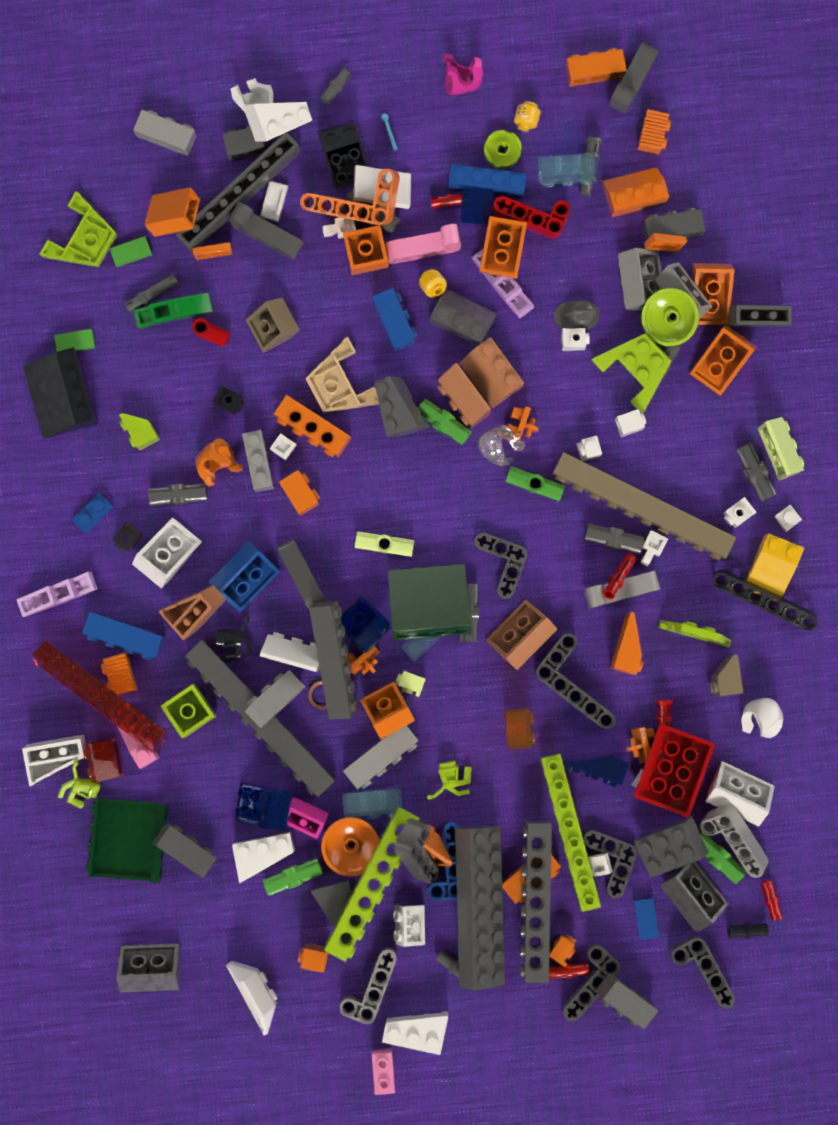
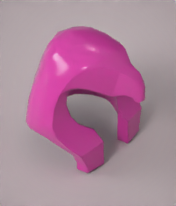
[442,54,483,95]

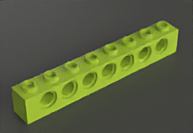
[540,753,601,912]
[324,807,420,962]

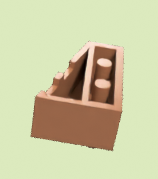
[158,585,226,640]

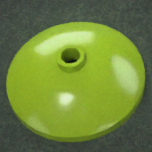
[642,288,699,346]

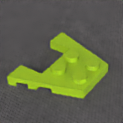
[40,191,117,267]
[592,333,672,413]

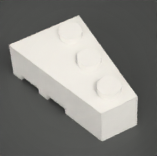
[232,831,295,884]
[382,1011,448,1055]

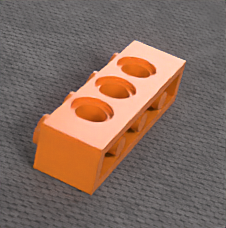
[274,395,351,458]

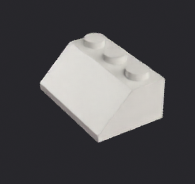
[260,632,320,672]
[706,761,775,826]

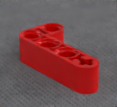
[493,196,570,239]

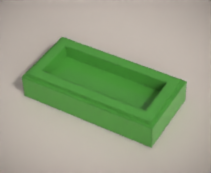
[110,236,152,268]
[54,329,96,352]

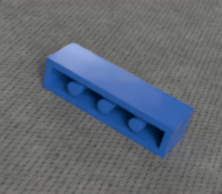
[448,164,526,199]
[82,612,165,661]

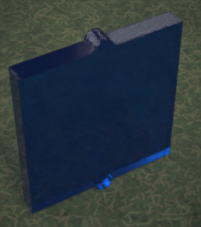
[461,188,493,225]

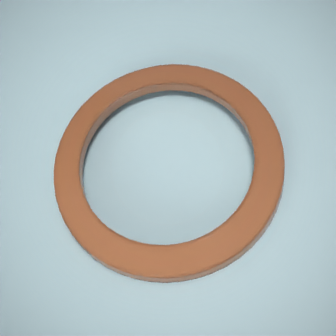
[308,681,327,709]

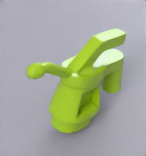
[58,760,100,809]
[427,760,472,800]

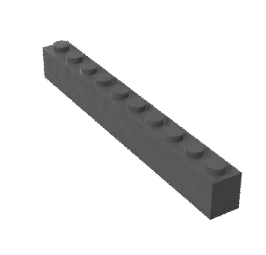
[185,640,335,797]

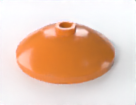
[321,817,380,876]

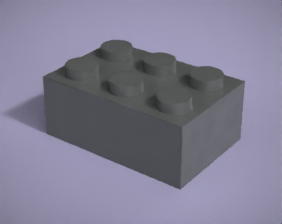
[634,816,709,878]

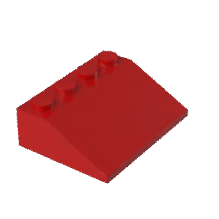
[633,723,715,818]

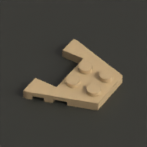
[306,337,379,413]

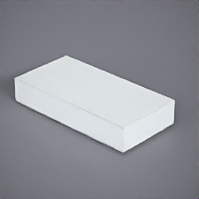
[260,181,288,223]

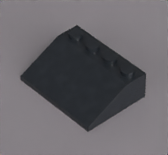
[23,347,98,439]

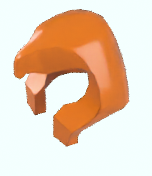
[195,438,243,486]

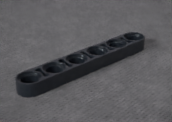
[713,569,818,631]

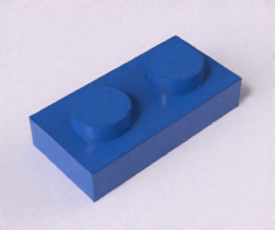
[72,493,114,534]

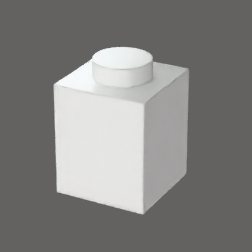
[615,409,646,437]

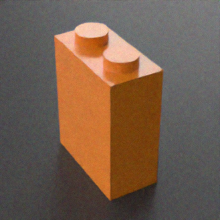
[144,187,200,237]

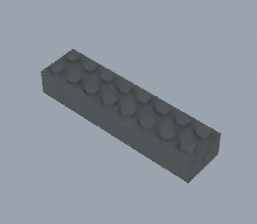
[455,825,505,991]

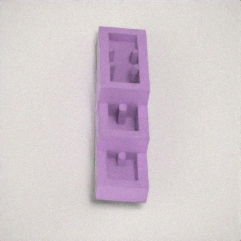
[472,249,534,319]
[16,572,98,617]

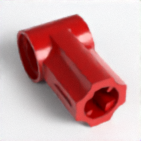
[192,318,231,348]

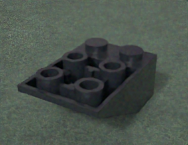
[317,120,367,189]

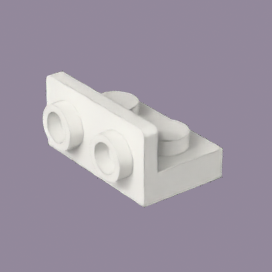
[393,904,425,947]

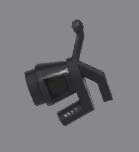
[216,613,251,662]

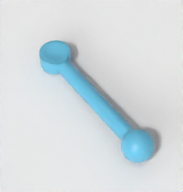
[381,114,397,151]

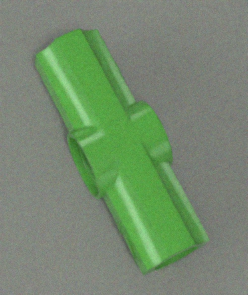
[419,398,472,445]
[506,466,565,502]
[700,832,746,884]
[263,858,323,896]

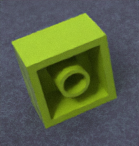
[160,684,217,738]

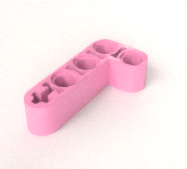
[385,224,461,264]

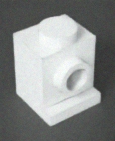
[561,328,589,351]
[576,436,602,462]
[723,497,756,528]

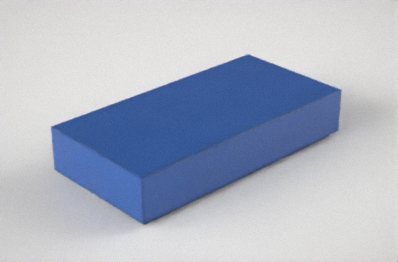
[633,898,659,940]

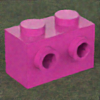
[282,797,328,839]

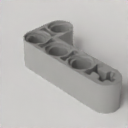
[583,571,660,609]
[700,805,768,878]
[340,947,397,1024]

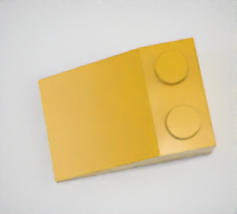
[743,533,804,603]

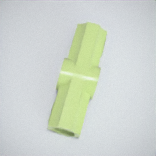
[355,531,414,557]

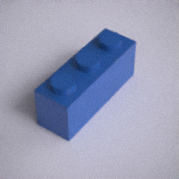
[372,288,417,352]

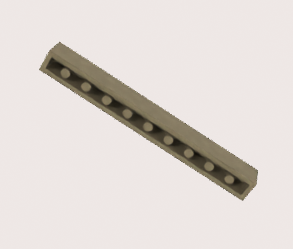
[552,452,736,561]

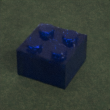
[341,596,392,654]

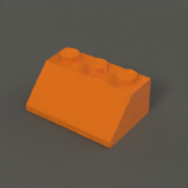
[602,167,669,217]

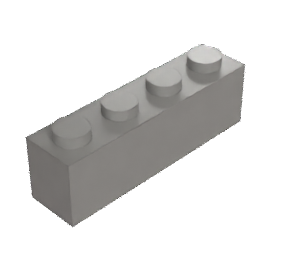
[343,725,419,789]

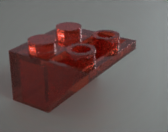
[83,738,123,783]

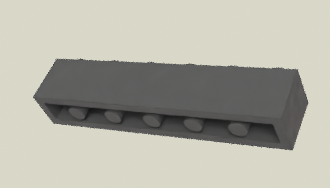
[309,601,358,720]

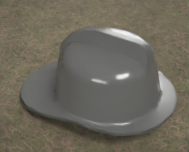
[554,300,600,330]

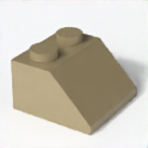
[246,298,300,352]
[709,654,743,696]

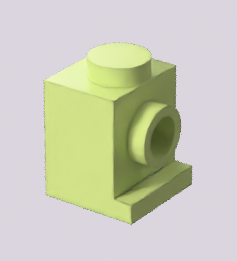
[395,671,425,697]

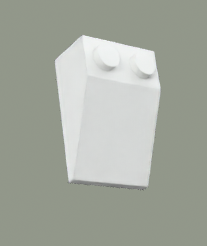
[132,517,202,589]

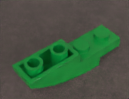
[134,293,213,329]

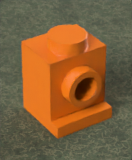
[549,933,576,967]

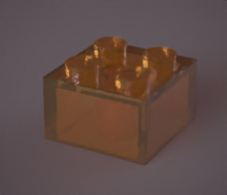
[504,709,536,750]

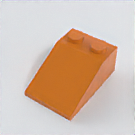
[480,216,527,279]
[692,263,734,325]
[690,325,757,396]
[610,612,644,675]

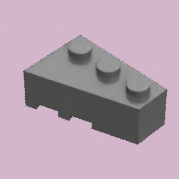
[374,376,430,438]
[311,879,364,943]

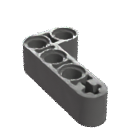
[609,42,659,114]
[229,202,304,260]
[276,538,327,611]
[394,818,439,885]
[669,935,735,1009]
[562,943,620,1022]

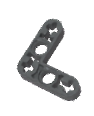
[474,533,527,599]
[583,830,637,899]

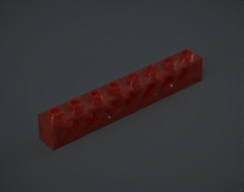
[32,641,166,754]

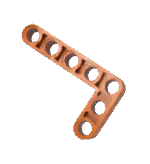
[300,169,400,225]

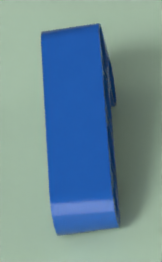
[428,821,460,901]

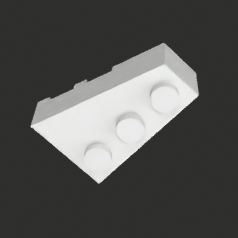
[243,102,312,142]
[22,734,88,786]

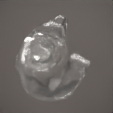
[477,425,525,466]

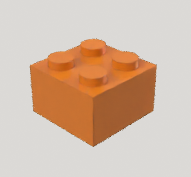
[343,225,389,275]
[360,682,415,739]

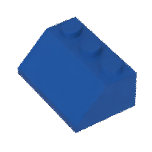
[208,541,280,612]

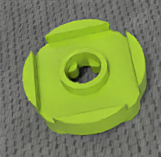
[484,130,522,169]

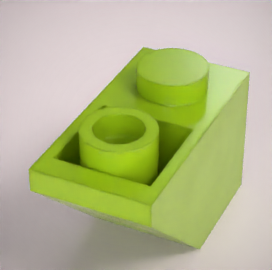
[119,413,160,451]

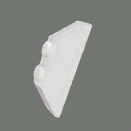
[226,961,277,1035]

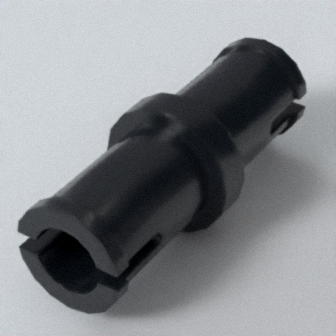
[727,923,769,939]

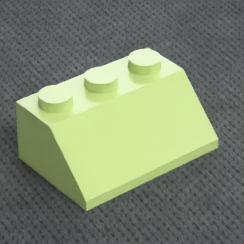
[757,417,804,481]

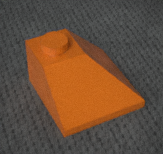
[423,823,452,866]

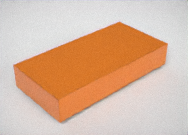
[644,233,687,252]
[192,242,233,260]

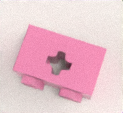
[372,1048,395,1095]

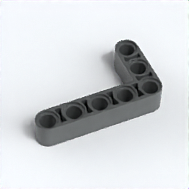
[535,633,615,729]

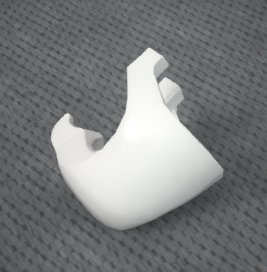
[231,78,273,114]
[742,698,784,738]

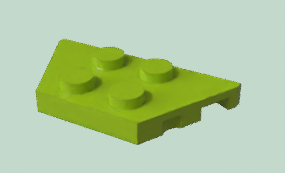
[658,620,731,648]

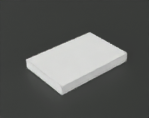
[353,165,411,209]

